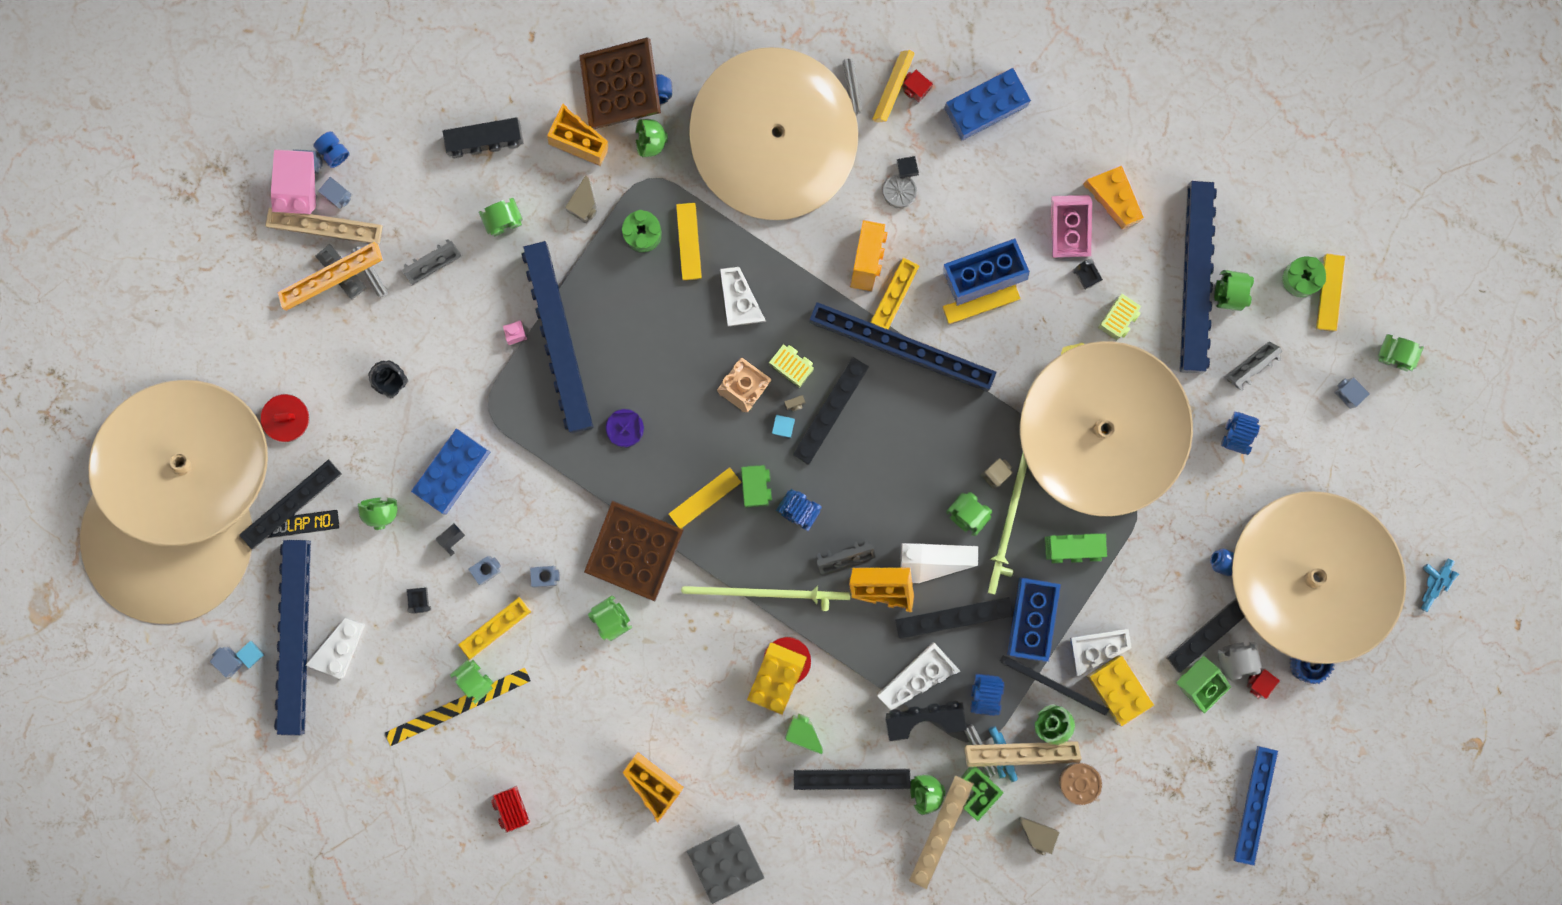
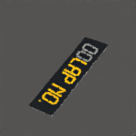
[268,510,340,538]

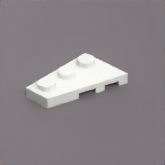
[720,267,766,327]
[306,618,365,679]
[1070,629,1131,676]

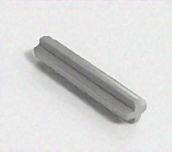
[843,59,862,114]
[351,246,388,298]
[964,724,996,777]

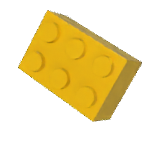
[747,642,806,715]
[1086,655,1154,727]

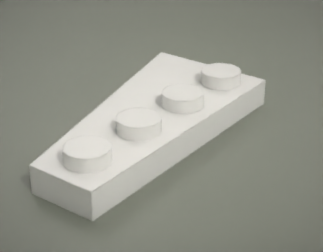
[877,642,960,710]

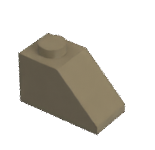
[565,175,597,223]
[980,458,1013,489]
[1019,816,1060,856]

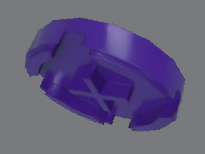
[605,409,644,448]

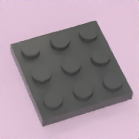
[687,824,765,904]

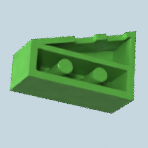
[1045,534,1107,563]

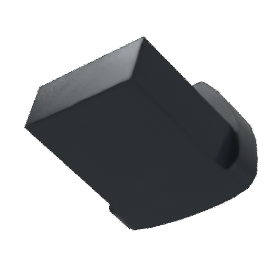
[1072,259,1103,290]
[436,523,465,556]
[407,587,431,613]

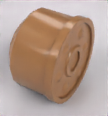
[1059,763,1102,805]

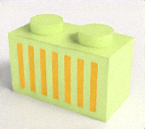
[1098,294,1141,340]
[769,345,814,388]

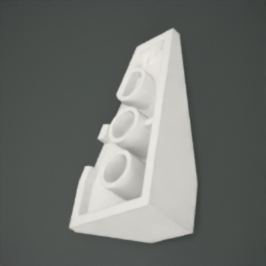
[900,543,978,583]

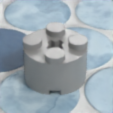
[1217,642,1262,680]

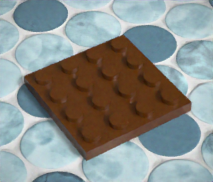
[579,37,661,129]
[584,501,684,601]

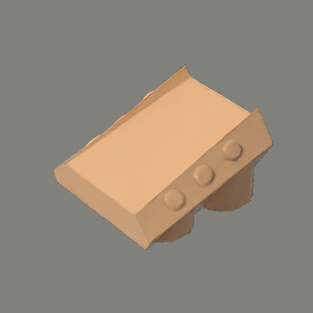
[717,358,772,412]

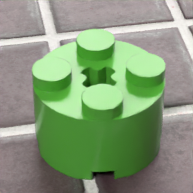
[478,198,523,237]
[622,210,662,252]
[1282,256,1326,297]
[1214,270,1254,311]
[1378,334,1424,372]
[946,492,992,536]
[588,596,632,641]
[450,659,494,704]

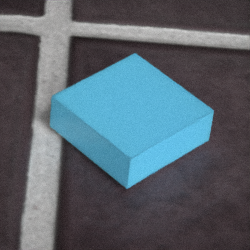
[772,415,795,438]
[236,641,264,668]

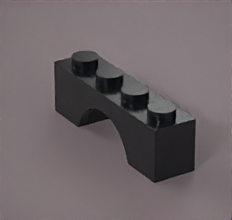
[885,701,967,742]

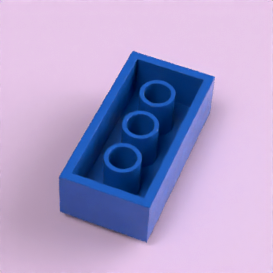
[944,68,1031,141]
[943,238,1030,306]
[411,428,491,515]
[1007,578,1061,662]

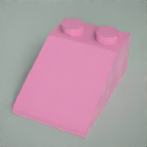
[271,150,316,214]
[1051,195,1092,258]

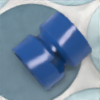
[313,131,350,168]

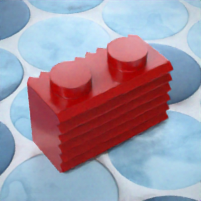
[491,786,530,833]

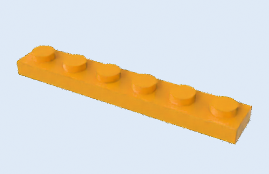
[278,242,383,311]

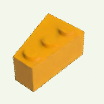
[547,103,608,166]
[1083,166,1144,229]
[850,220,888,292]
[849,568,914,613]
[622,752,684,823]

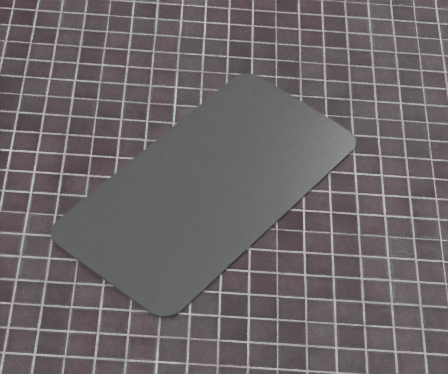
[489,178,1137,742]

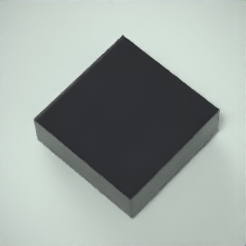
[896,156,919,179]

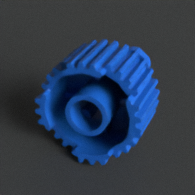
[1221,411,1260,455]
[776,489,822,531]
[1289,657,1335,684]
[970,674,1004,716]

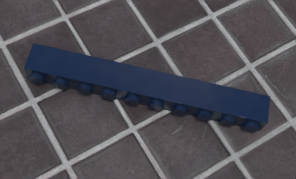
[1179,181,1217,373]
[521,241,594,433]
[809,302,997,392]
[274,540,311,735]

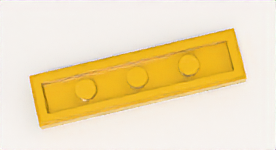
[872,50,915,123]
[676,203,702,281]
[1316,254,1345,332]
[870,258,920,329]
[942,284,1021,325]
[669,467,742,528]
[458,597,531,660]

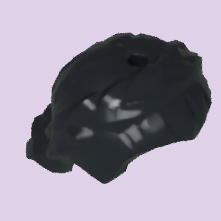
[368,360,408,398]

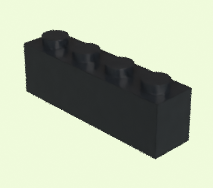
[442,117,524,158]

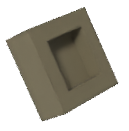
[784,395,805,412]

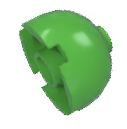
[635,119,668,157]
[357,497,397,530]
[1034,705,1075,745]
[910,775,945,815]

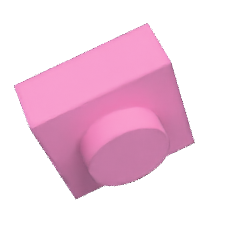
[503,320,527,345]

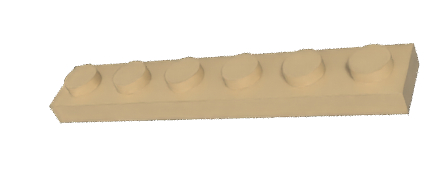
[266,208,383,245]
[964,742,1082,767]
[909,776,973,889]

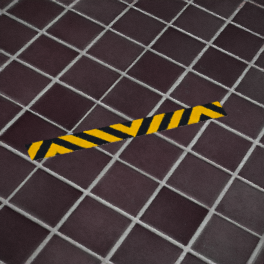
[385,668,531,746]

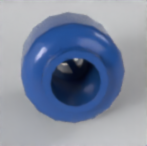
[656,74,673,104]
[1210,549,1234,576]

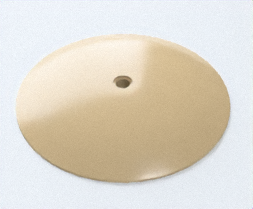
[689,47,858,220]
[1020,341,1193,516]
[89,380,268,546]
[80,462,252,624]
[1232,491,1406,664]

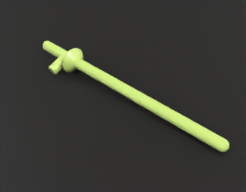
[988,454,1027,595]
[681,586,851,611]

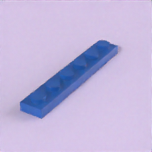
[1234,746,1278,866]

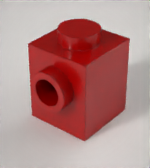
[902,69,933,103]
[1246,668,1280,699]

